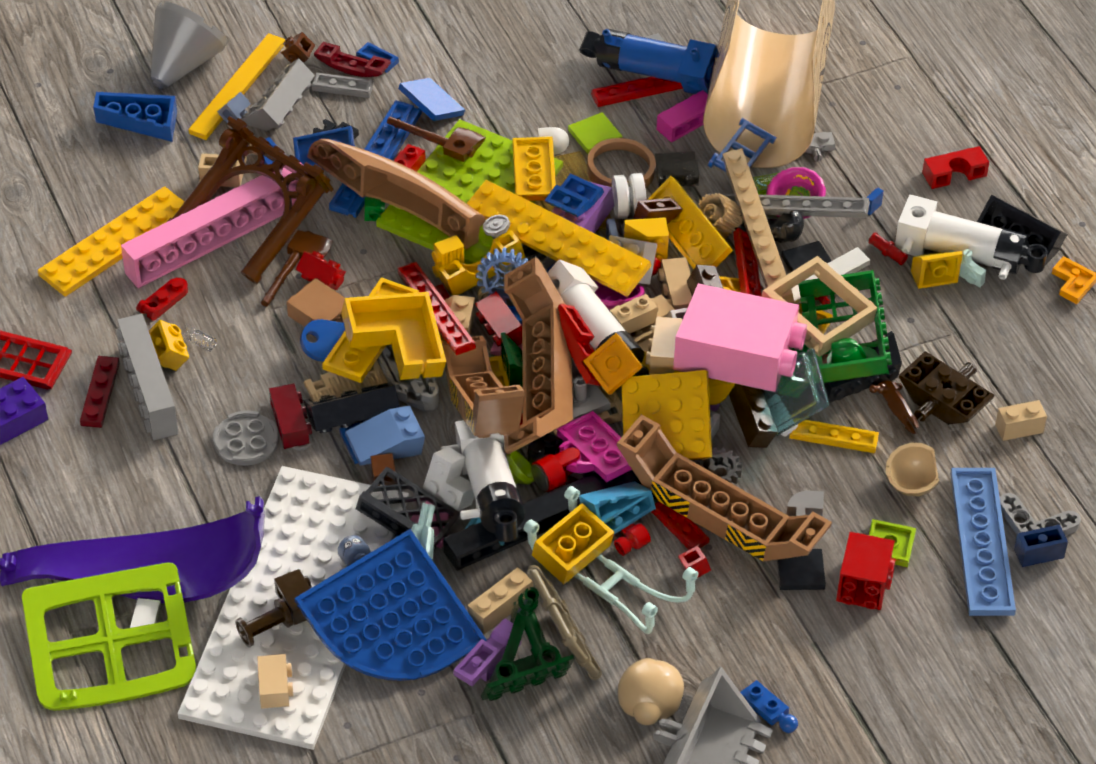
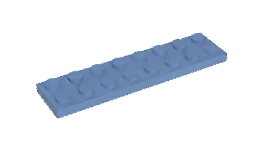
[950,468,1016,616]

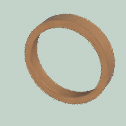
[587,138,656,189]

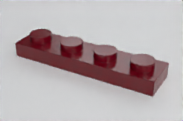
[80,356,120,428]

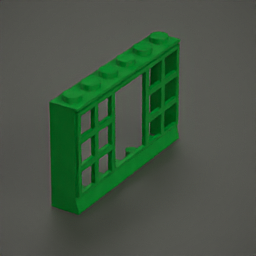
[798,270,892,385]

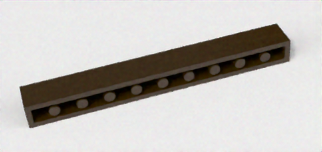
[687,265,778,448]

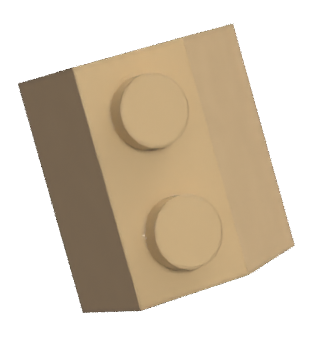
[439,295,475,340]

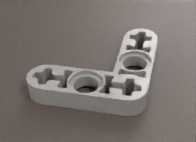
[1000,493,1081,536]

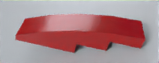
[558,304,601,386]

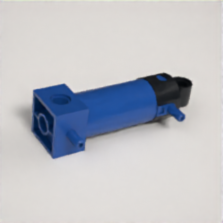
[579,28,717,94]

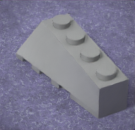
[241,59,315,131]

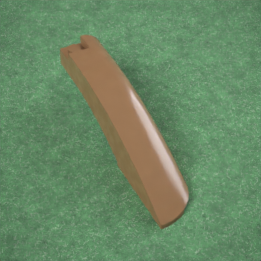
[308,139,485,249]

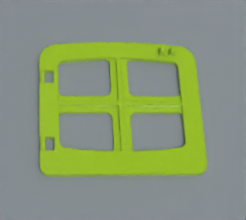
[22,563,196,711]

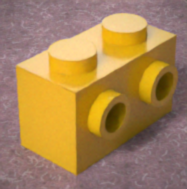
[149,320,190,371]

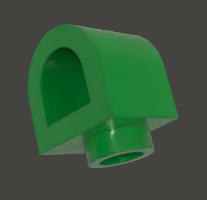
[364,196,385,221]

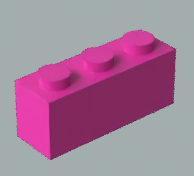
[656,90,708,143]

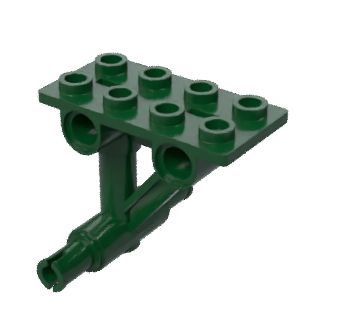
[481,587,575,701]

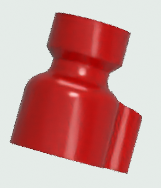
[614,523,651,556]

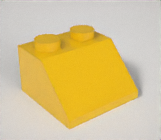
[624,218,669,261]

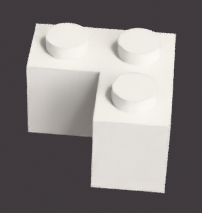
[423,447,475,511]

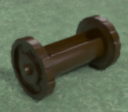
[235,598,293,647]

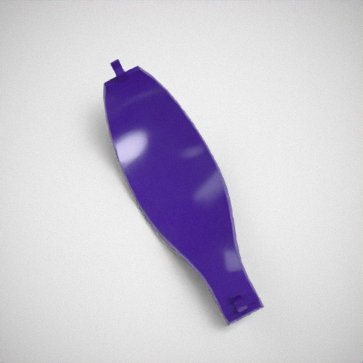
[0,496,265,603]

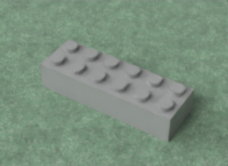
[115,313,179,441]

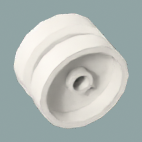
[612,173,647,219]

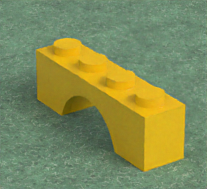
[439,230,526,296]

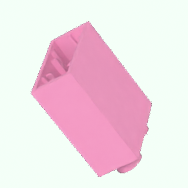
[673,284,807,392]

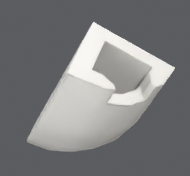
[538,127,569,155]

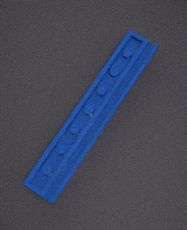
[329,100,422,218]

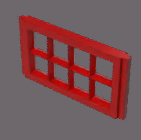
[0,330,72,390]

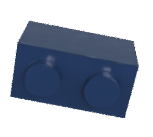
[1014,524,1068,567]

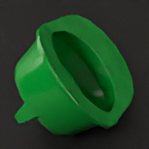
[827,338,879,364]

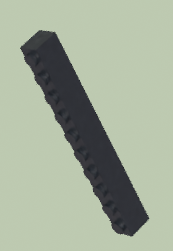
[444,470,642,571]

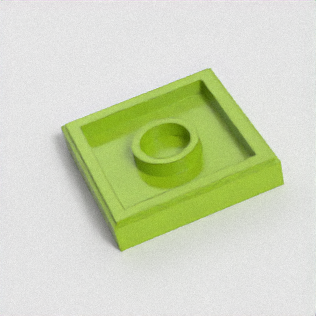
[568,112,623,154]
[869,519,916,567]

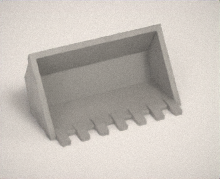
[653,667,773,764]

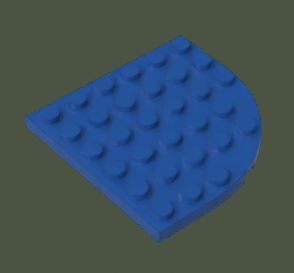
[294,529,487,681]

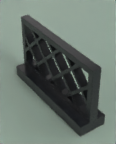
[356,466,460,551]

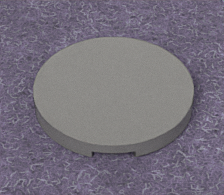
[213,410,279,466]

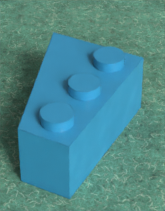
[579,481,656,534]

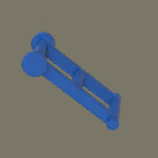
[708,118,777,173]

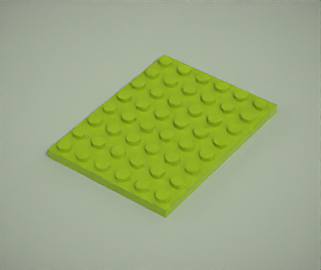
[376,119,563,264]

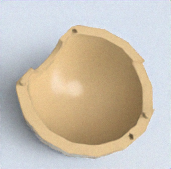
[886,443,939,496]

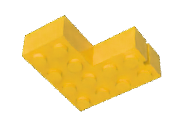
[341,292,446,380]

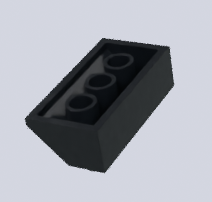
[977,195,1068,266]

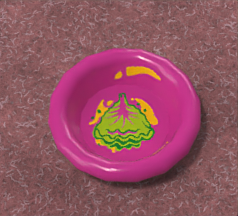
[766,167,826,219]

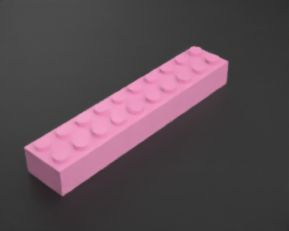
[121,162,304,288]

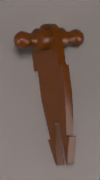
[869,380,920,434]

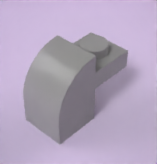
[787,491,824,516]

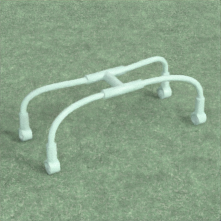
[524,486,698,634]

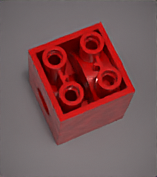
[836,532,896,610]

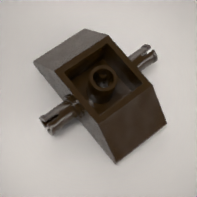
[899,351,994,425]

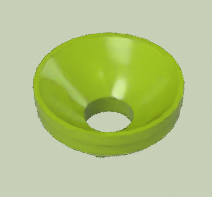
[505,451,535,485]

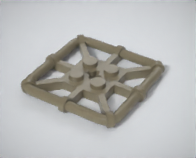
[527,565,602,680]

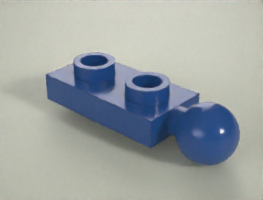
[740,680,798,733]

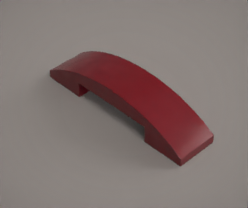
[314,41,391,77]

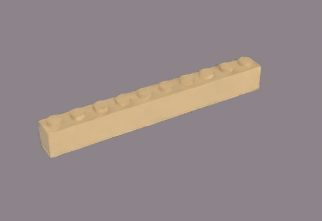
[723,148,795,304]

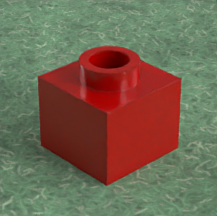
[678,545,711,578]

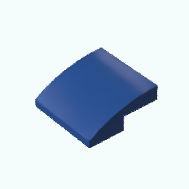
[545,173,604,217]

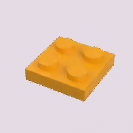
[583,333,643,395]

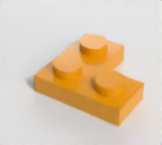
[1052,256,1096,304]

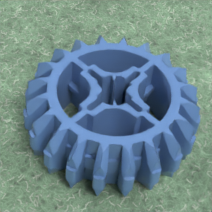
[476,247,528,303]

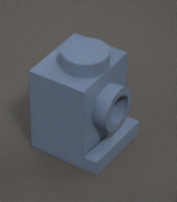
[217,92,251,123]

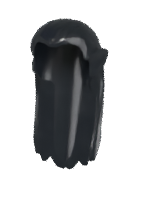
[735,211,804,243]

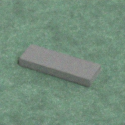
[312,73,374,98]

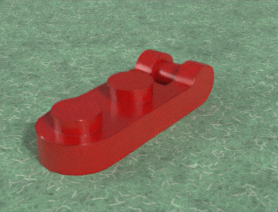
[136,277,188,321]

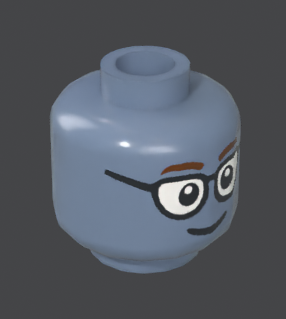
[338,535,371,566]

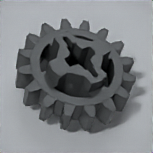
[695,447,742,484]

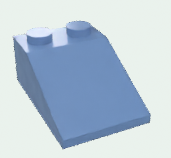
[345,406,425,466]

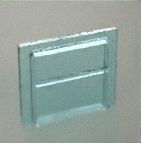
[762,348,830,437]

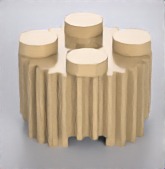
[699,193,743,239]

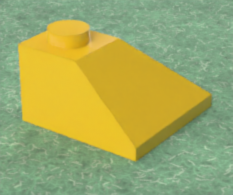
[911,251,963,289]

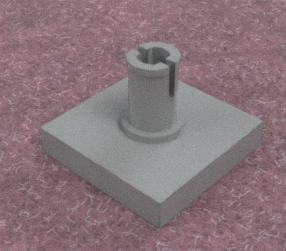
[570,377,610,422]

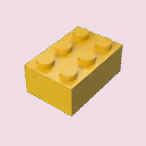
[532,503,614,585]

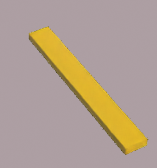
[189,33,285,140]

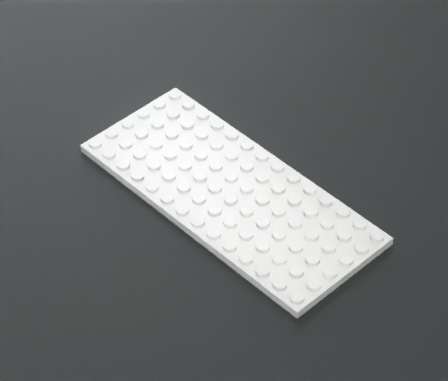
[178,466,409,750]

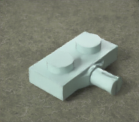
[950,249,986,288]

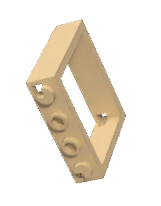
[761,256,877,357]

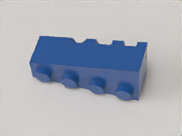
[93,92,177,142]

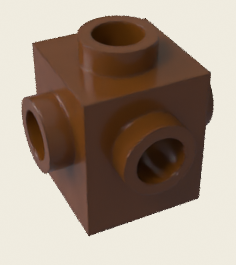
[281,32,315,63]

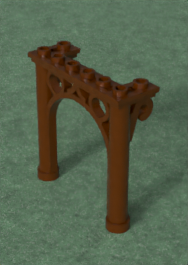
[167,116,334,285]

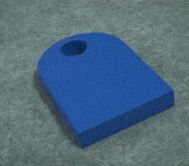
[300,319,345,362]

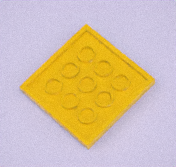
[622,370,712,460]

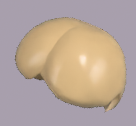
[618,658,684,725]

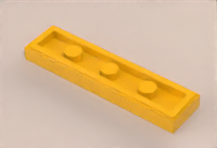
[789,417,879,453]

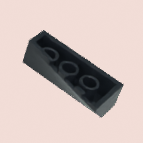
[814,331,902,403]
[303,382,400,433]

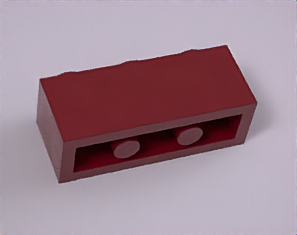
[269,383,312,449]

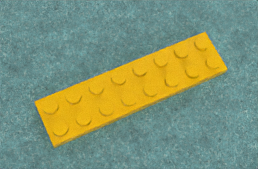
[38,186,185,297]

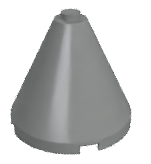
[150,1,228,89]

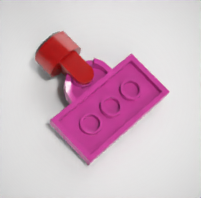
[531,411,632,492]

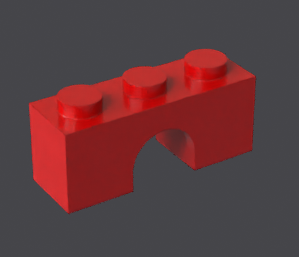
[922,146,989,189]

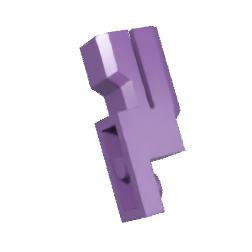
[453,619,521,687]

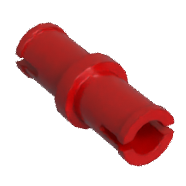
[868,232,908,265]

